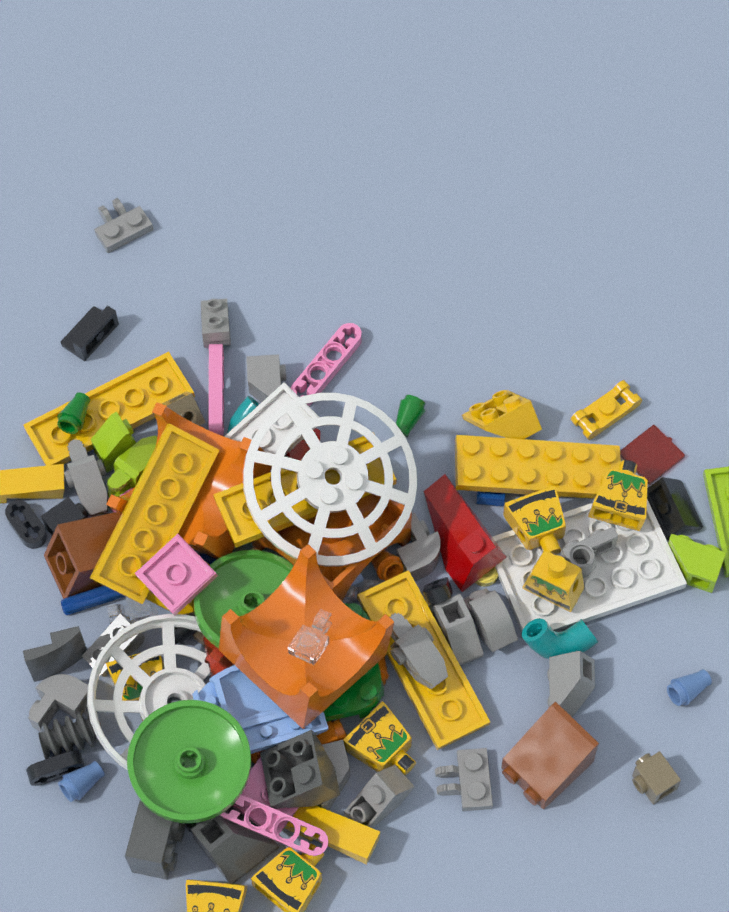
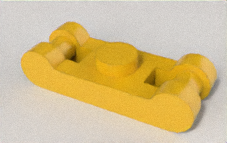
[570,380,643,440]

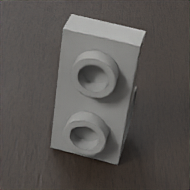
[201,299,231,348]
[561,527,618,578]
[82,613,145,677]

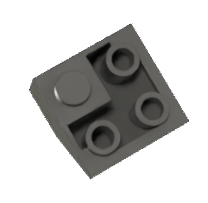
[260,730,340,809]
[191,806,279,884]

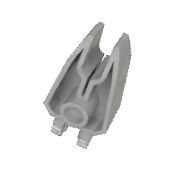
[64,439,108,517]
[390,613,448,689]

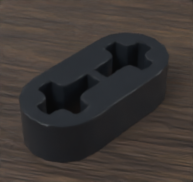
[5,500,47,549]
[423,577,453,606]
[26,751,85,786]

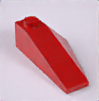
[423,474,507,592]

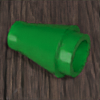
[57,392,90,434]
[396,395,426,437]

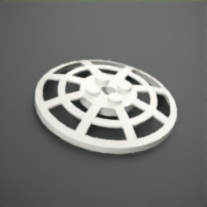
[243,393,417,566]
[87,614,224,770]

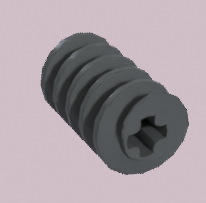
[38,712,97,759]

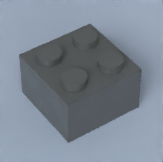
[125,801,185,880]

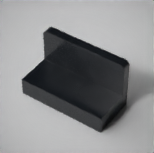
[61,305,119,361]
[647,477,703,540]

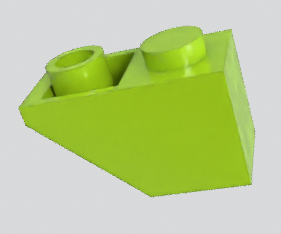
[91,412,136,473]
[668,534,726,593]

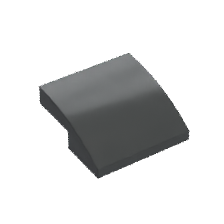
[23,626,87,682]

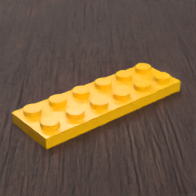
[23,351,195,466]
[90,423,219,604]
[213,432,397,548]
[454,435,621,499]
[357,570,490,750]

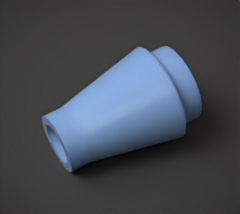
[667,669,712,706]
[58,761,105,802]

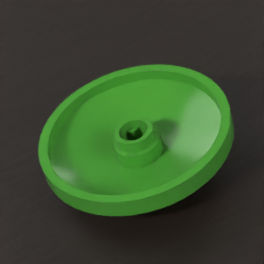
[194,550,294,648]
[127,700,251,823]

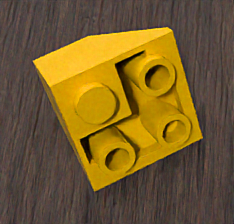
[462,390,542,439]

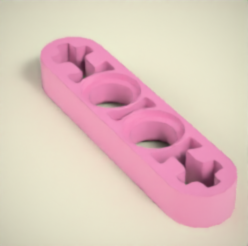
[290,323,362,406]
[209,344,224,436]
[220,794,328,856]

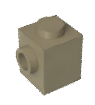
[162,391,206,426]
[632,751,681,805]

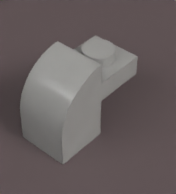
[396,513,440,581]
[463,588,518,652]
[28,674,88,732]

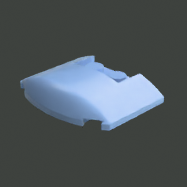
[192,665,328,754]

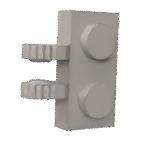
[94,198,153,253]
[435,748,493,811]

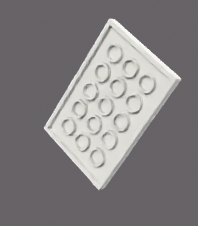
[492,500,687,632]

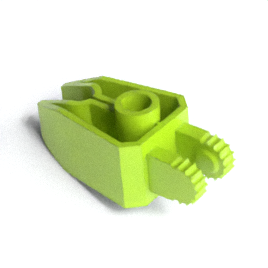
[107,435,157,498]

